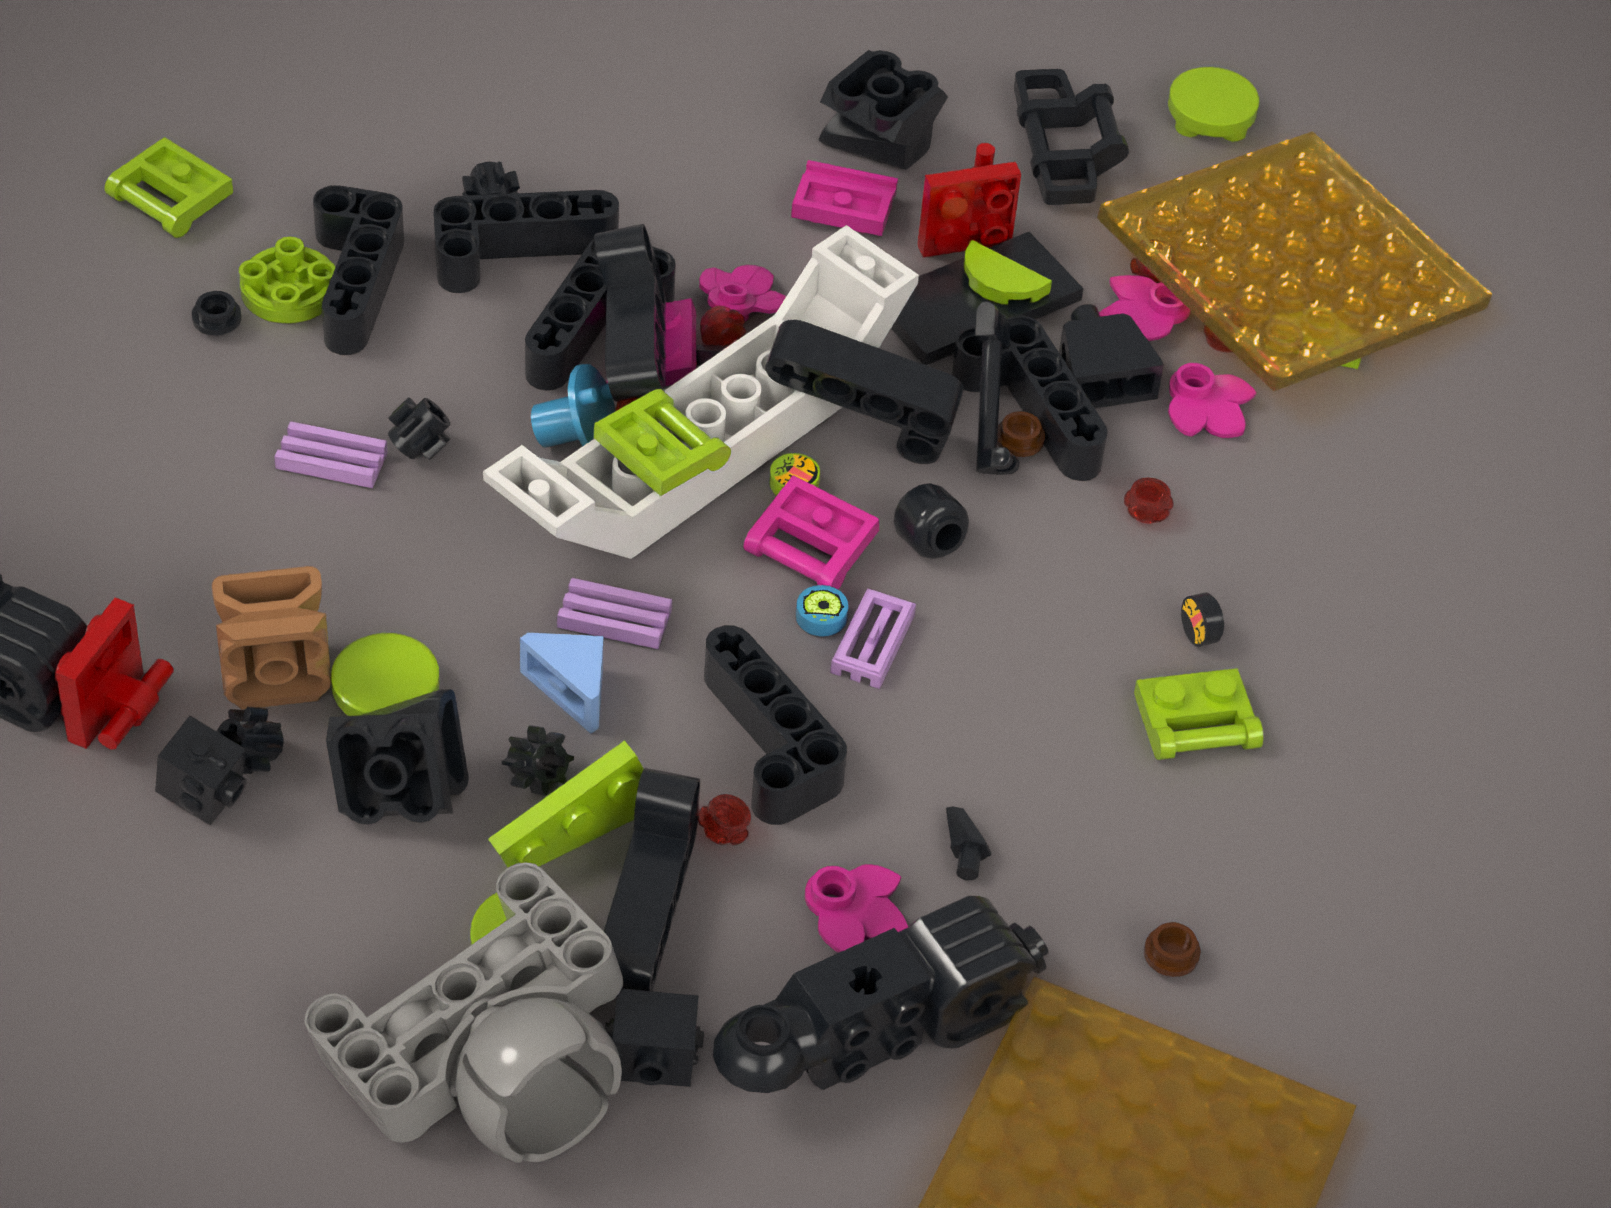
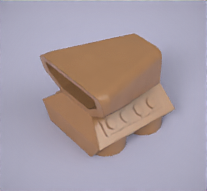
[212,566,331,710]

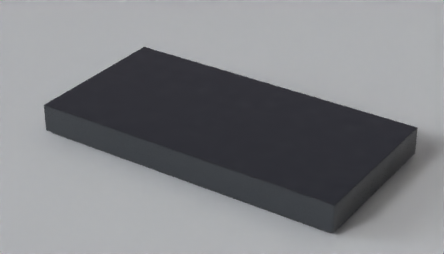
[891,232,1084,365]

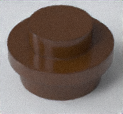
[997,411,1045,457]
[1144,922,1201,977]

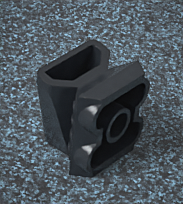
[819,50,948,170]
[326,689,469,825]

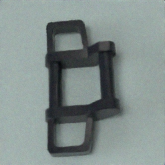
[1014,69,1129,205]

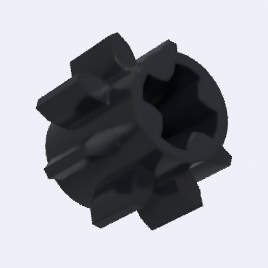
[462,161,520,196]
[388,397,451,460]
[217,707,284,774]
[501,725,574,795]

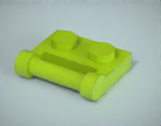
[105,137,233,238]
[594,389,731,496]
[1134,668,1263,760]

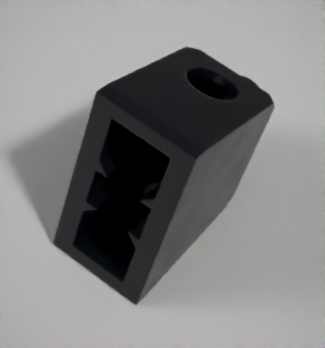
[1059,304,1164,408]

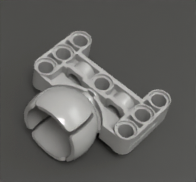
[304,862,623,1163]

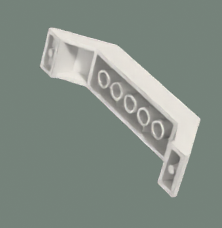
[483,225,919,559]

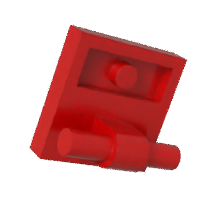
[917,143,1021,258]
[55,597,174,750]

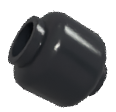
[893,483,969,559]

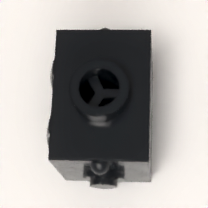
[155,716,247,825]
[605,989,704,1087]

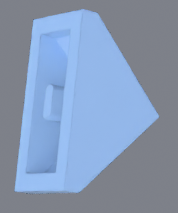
[520,633,603,734]

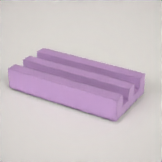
[274,421,388,488]
[557,578,672,649]
[830,588,916,689]

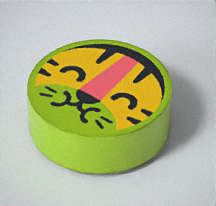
[769,453,820,496]

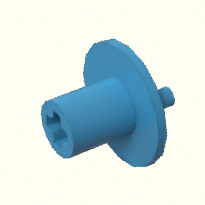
[531,364,616,448]

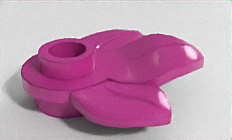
[699,265,787,324]
[1099,275,1191,341]
[1168,363,1256,438]
[804,864,908,953]

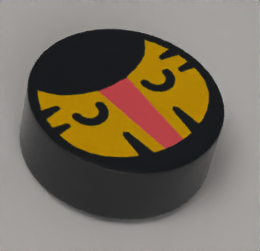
[1181,592,1224,647]

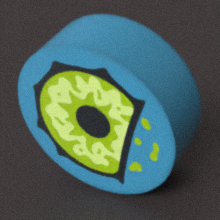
[796,585,849,637]

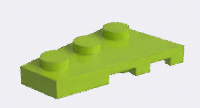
[488,740,644,868]

